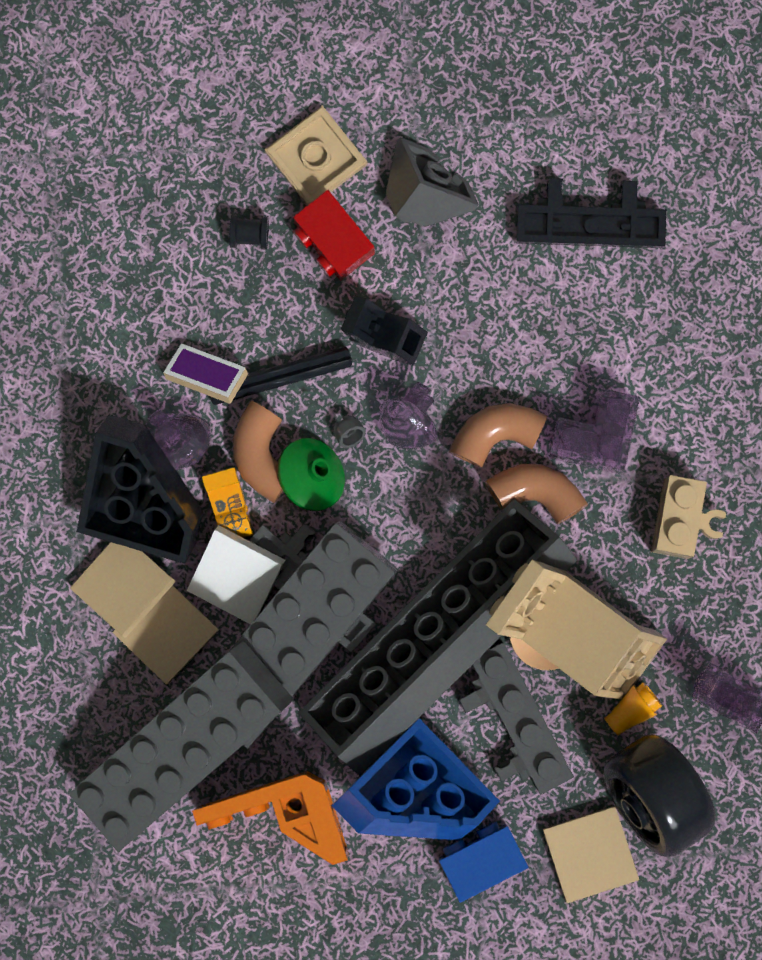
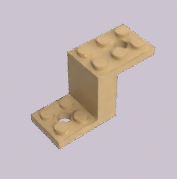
[486,559,667,699]

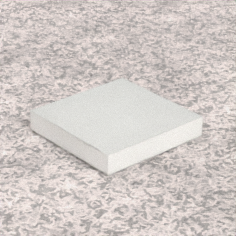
[187,525,285,624]

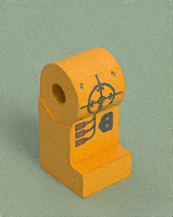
[202,468,253,538]

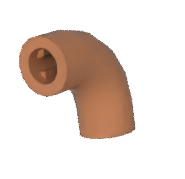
[233,401,283,503]
[448,403,548,468]
[485,464,588,525]

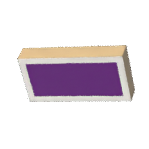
[163,343,248,404]

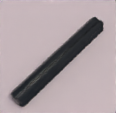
[209,347,352,405]

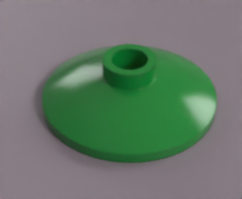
[277,438,345,511]

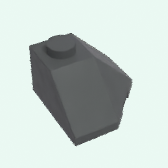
[386,137,479,227]

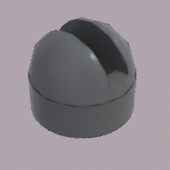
[333,415,366,448]

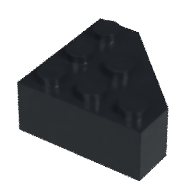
[76,414,203,564]

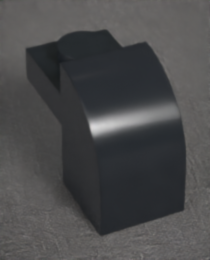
[341,295,428,366]

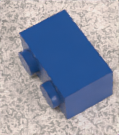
[439,821,529,903]

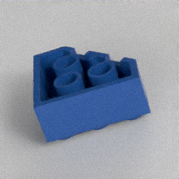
[331,718,500,840]

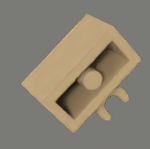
[651,475,726,559]

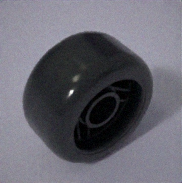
[604,734,716,857]

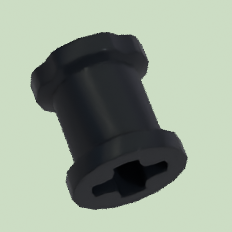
[229,214,269,250]

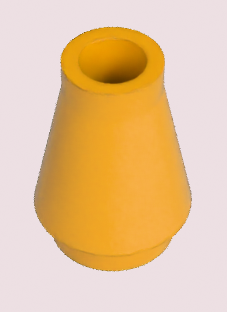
[604,682,662,736]

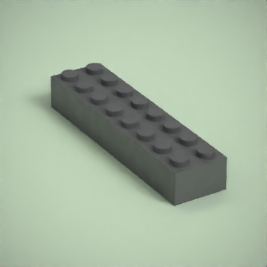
[298,499,577,777]

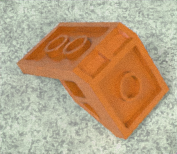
[192,771,349,865]

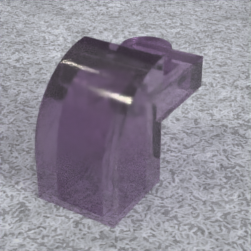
[692,662,762,734]

